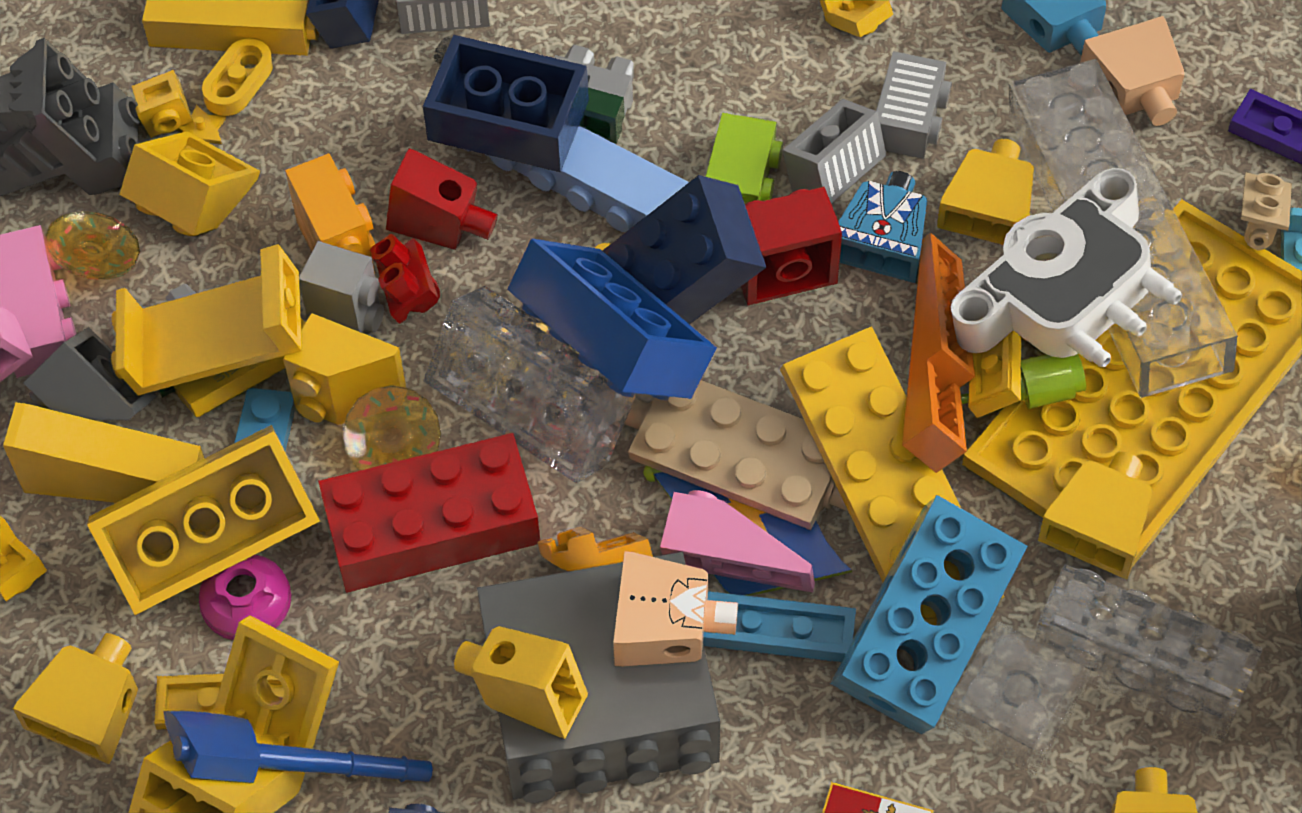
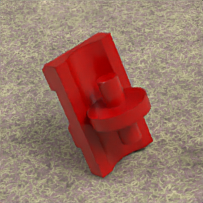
[370,234,440,324]

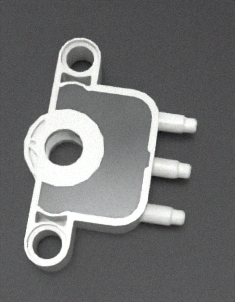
[951,168,1182,367]

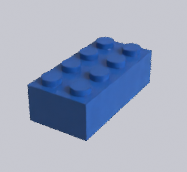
[507,238,717,400]

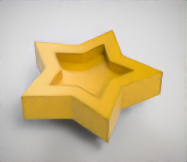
[176,105,226,144]

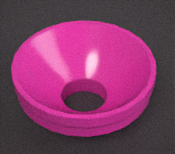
[199,554,292,640]

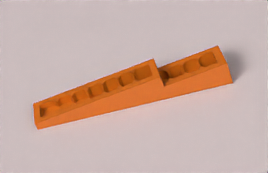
[902,232,975,473]

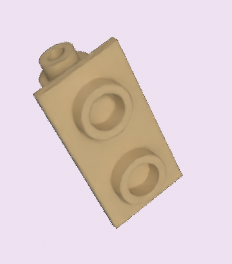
[1241,172,1292,250]

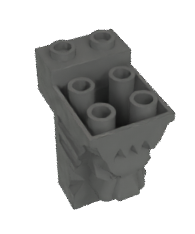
[0,38,140,196]

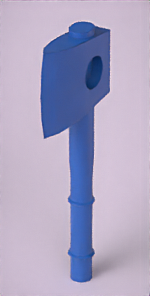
[163,711,433,783]

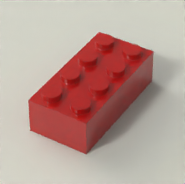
[318,433,540,593]

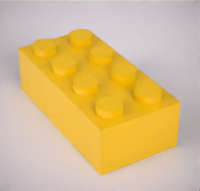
[87,425,320,615]

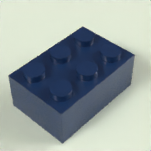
[423,35,589,172]
[603,175,766,324]

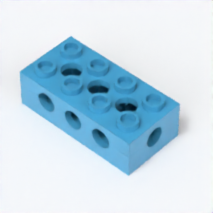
[830,495,1028,734]

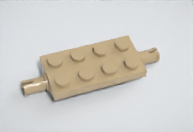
[601,380,848,530]

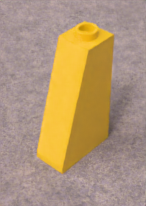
[142,0,319,56]
[3,402,204,503]

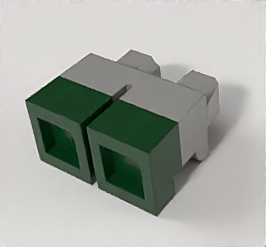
[554,45,634,144]

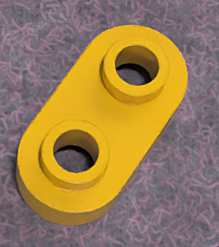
[202,38,273,116]

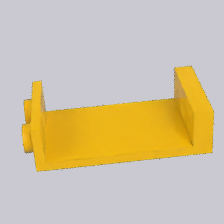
[111,244,302,396]

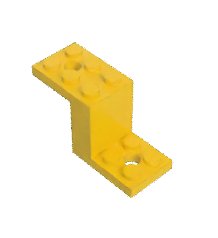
[128,615,339,813]

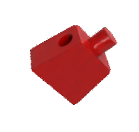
[386,148,498,250]

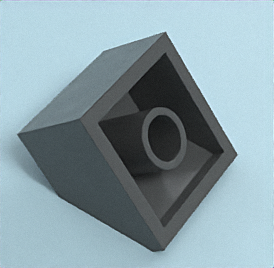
[23,327,157,420]

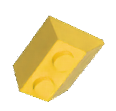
[119,131,260,236]
[283,313,408,425]

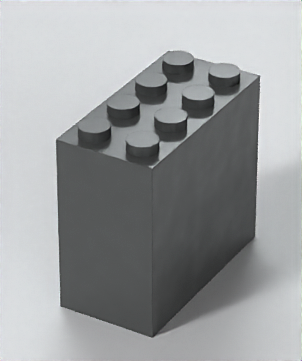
[477,552,720,803]

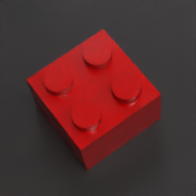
[741,186,842,306]

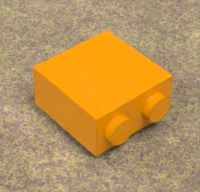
[285,153,375,274]

